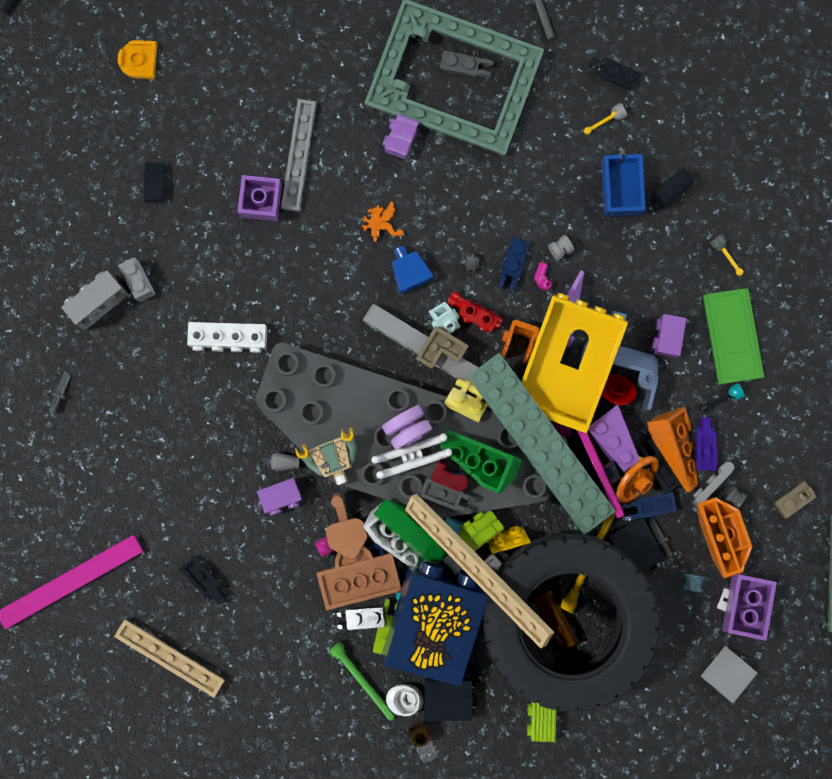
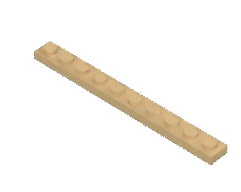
[405,494,554,648]

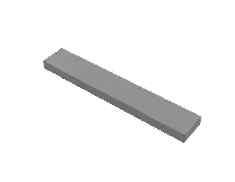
[281,99,317,212]

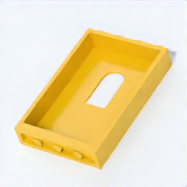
[521,293,628,433]

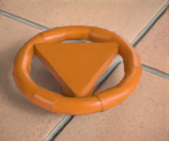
[616,456,659,503]

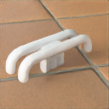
[371,433,452,479]

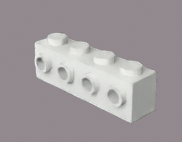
[187,322,267,353]

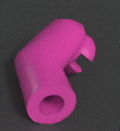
[534,262,552,291]

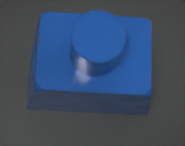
[392,246,433,295]

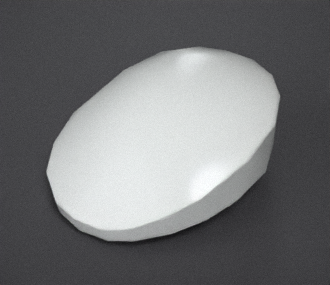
[386,684,424,716]

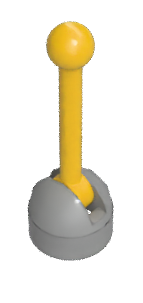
[584,103,627,134]

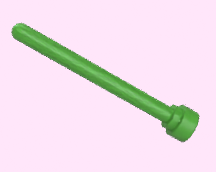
[328,642,395,721]

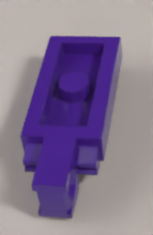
[695,417,717,470]

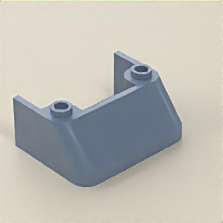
[578,341,658,412]

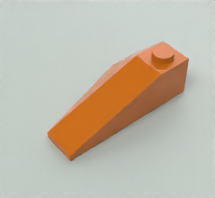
[647,407,699,492]

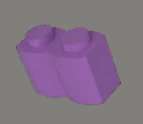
[383,114,419,160]

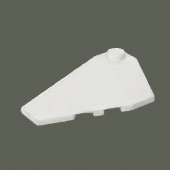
[363,502,423,568]

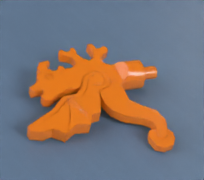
[362,201,403,242]

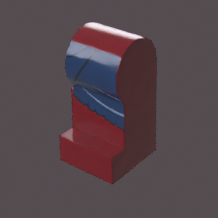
[431,459,469,491]

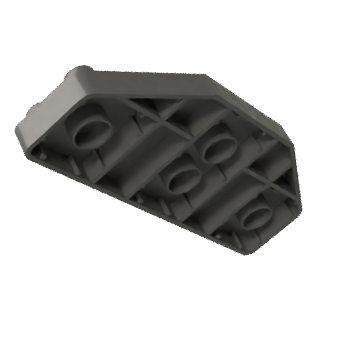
[256,343,567,518]

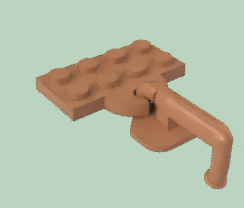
[316,492,402,610]

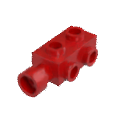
[447,291,503,332]

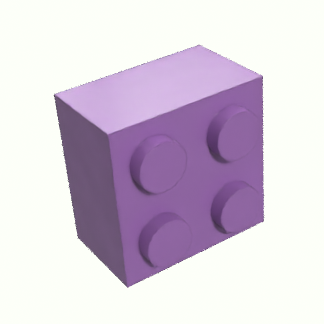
[237,175,282,222]

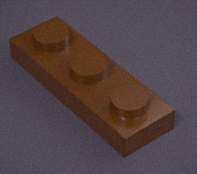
[532,590,579,650]

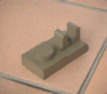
[774,481,816,519]

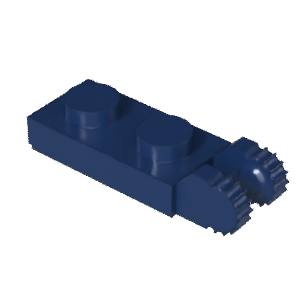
[498,237,530,292]
[621,492,677,521]

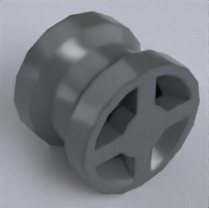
[722,486,747,509]

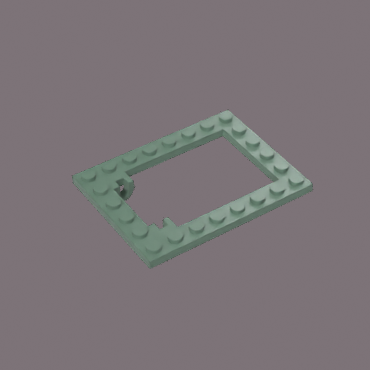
[364,0,544,156]

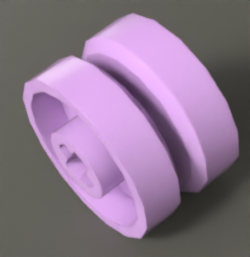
[382,405,433,451]

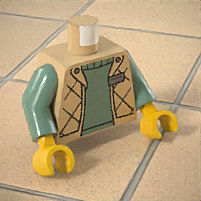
[295,427,357,485]

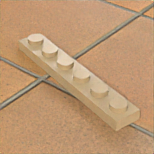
[114,619,225,698]

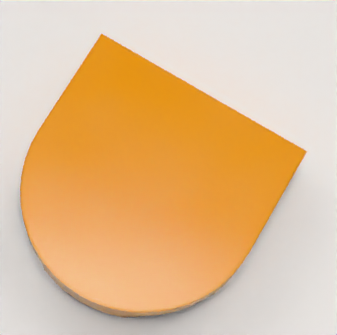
[118,40,157,80]

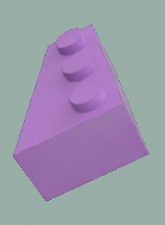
[588,405,640,476]

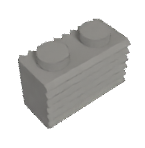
[118,257,155,302]

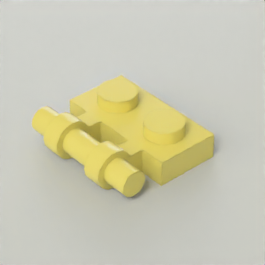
[444,378,488,423]

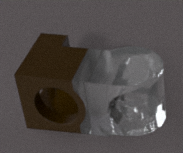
[408,721,438,764]

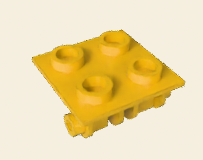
[488,526,530,554]

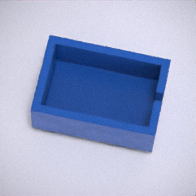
[601,154,645,217]

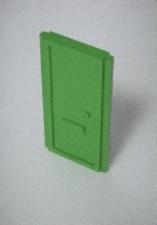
[703,288,764,385]

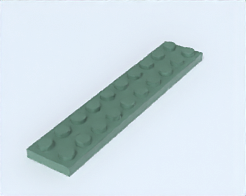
[467,353,615,535]

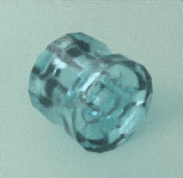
[683,573,705,593]

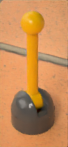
[709,234,743,276]

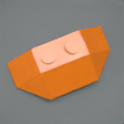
[697,497,752,578]

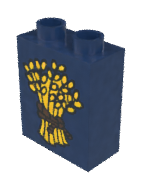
[382,561,488,687]

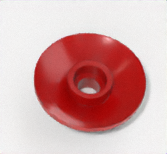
[601,374,636,405]

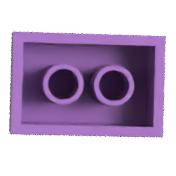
[722,574,777,641]

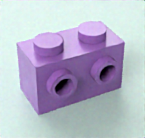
[652,314,686,358]
[257,478,303,516]

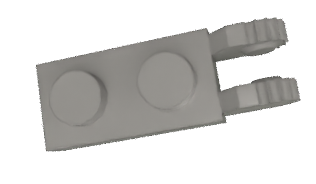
[692,461,734,507]

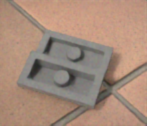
[701,646,758,703]

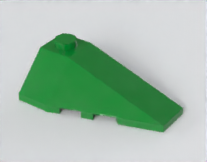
[440,429,522,494]
[374,499,447,564]

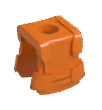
[502,320,539,365]

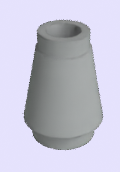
[271,452,299,471]

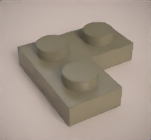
[415,326,468,369]

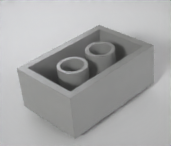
[61,270,129,330]

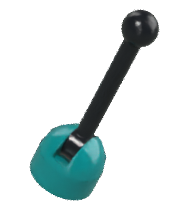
[699,383,745,412]

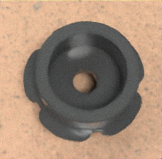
[465,253,479,272]

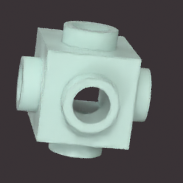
[429,302,460,334]

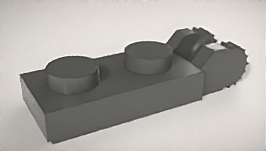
[440,50,494,78]
[419,478,477,514]

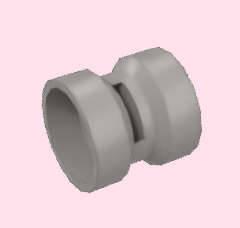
[548,235,574,261]

